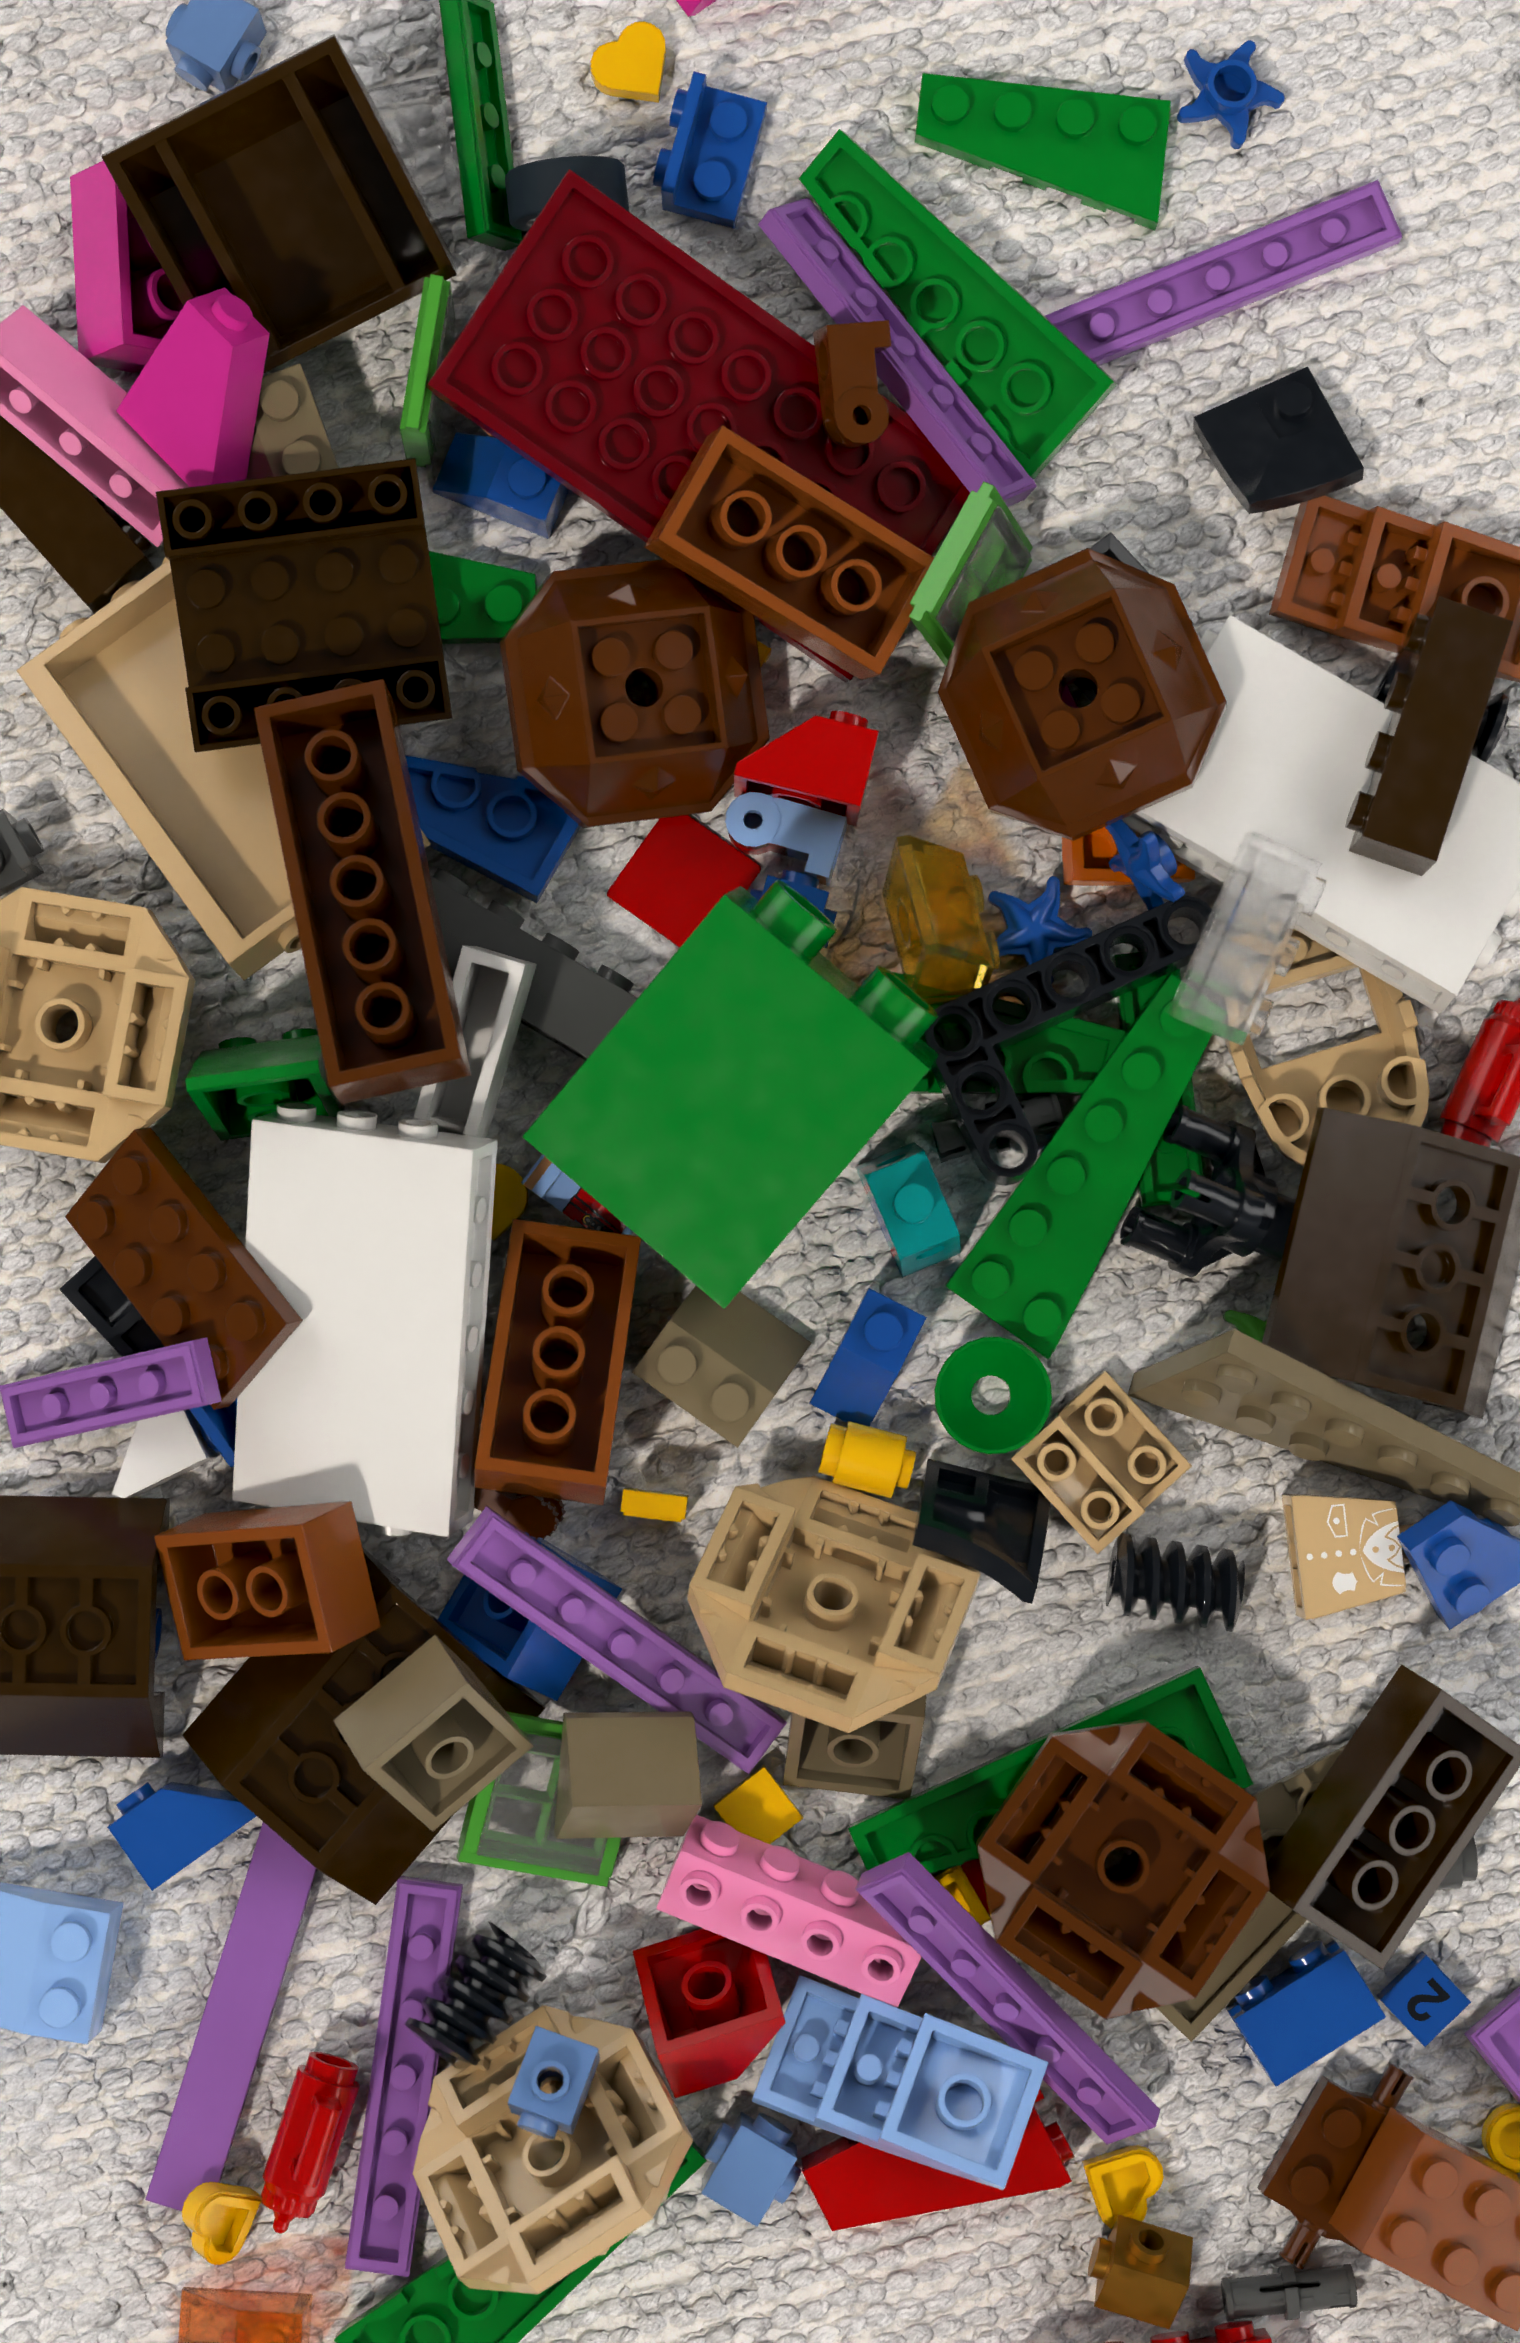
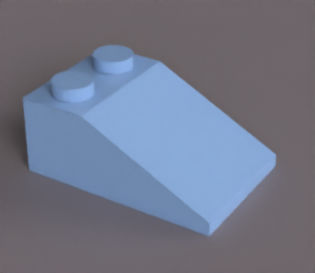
[0,1882,124,2045]

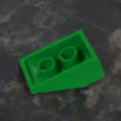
[185,1028,345,1141]

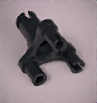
[1120,1103,1296,1277]

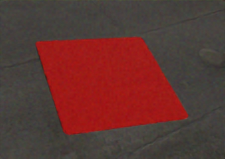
[607,815,761,947]

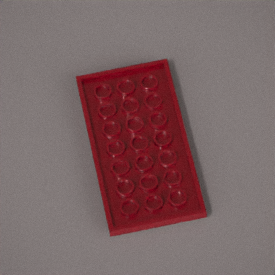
[426,169,970,682]

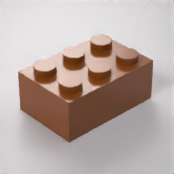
[154,1501,381,1660]
[1329,2107,1520,2332]

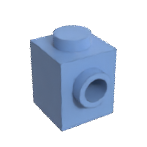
[165,0,267,92]
[507,2026,600,2139]
[701,2112,802,2227]

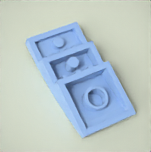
[752,1975,1049,2190]

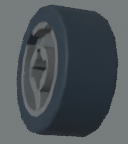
[505,156,629,231]

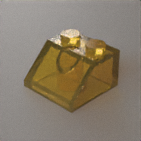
[882,835,1000,1004]

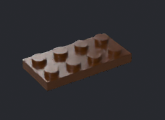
[65,1127,303,1410]

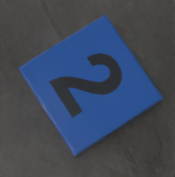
[1376,1951,1471,2047]

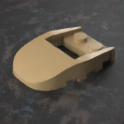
[1211,921,1430,1166]

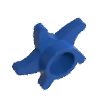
[1177,40,1285,149]
[1105,819,1185,910]
[984,876,1092,984]

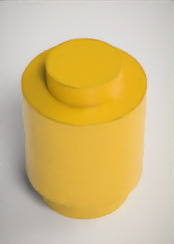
[818,1421,916,1498]

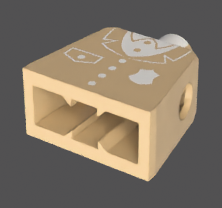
[1282,1494,1414,1620]

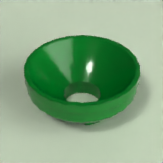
[934,1337,1052,1454]

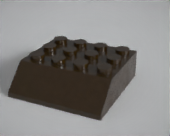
[101,34,457,374]

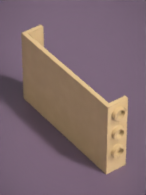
[16,557,431,980]

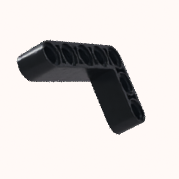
[922,896,1217,1186]

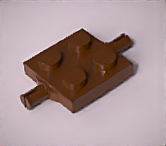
[1257,2062,1414,2270]

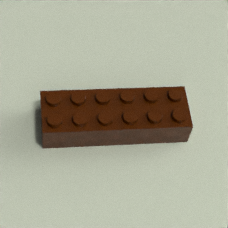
[254,679,471,1104]

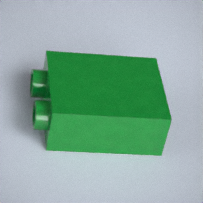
[522,879,939,1309]

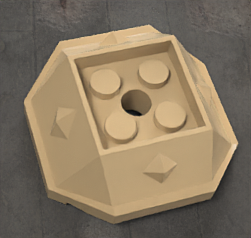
[0,887,196,1163]
[687,1476,981,1733]
[412,2005,693,2294]

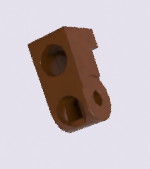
[813,320,891,449]

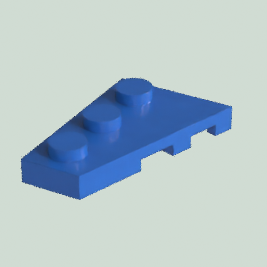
[405,755,581,903]

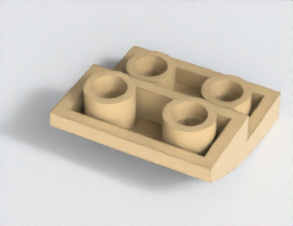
[1011,1370,1192,1554]

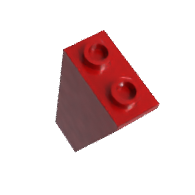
[801,2089,1075,2231]

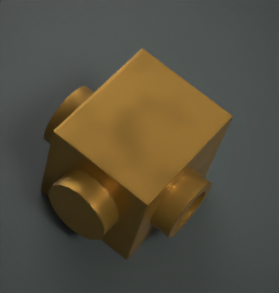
[1088,2214,1193,2330]

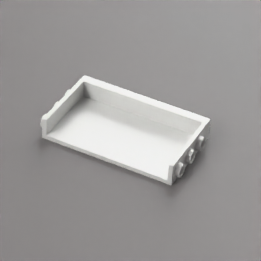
[1122,615,1520,1014]
[232,1102,498,1537]

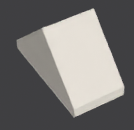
[112,1409,217,1498]

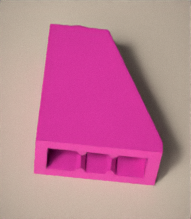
[116,288,270,487]

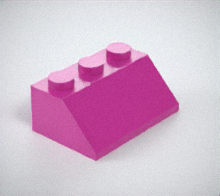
[70,161,184,373]

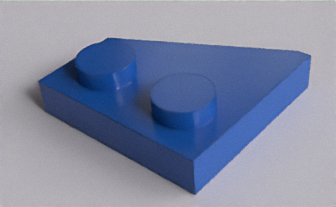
[1397,1500,1520,1630]

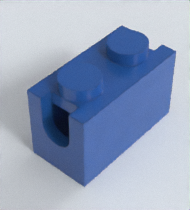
[1226,1940,1386,2087]

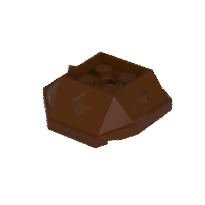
[938,548,1227,841]
[500,559,770,828]
[976,1720,1270,2020]

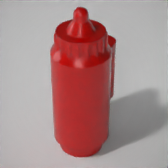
[1439,998,1520,1148]
[261,2052,360,2234]

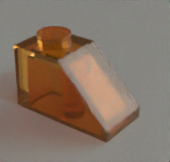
[178,2287,313,2343]

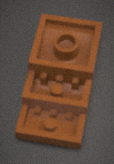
[1269,495,1520,683]

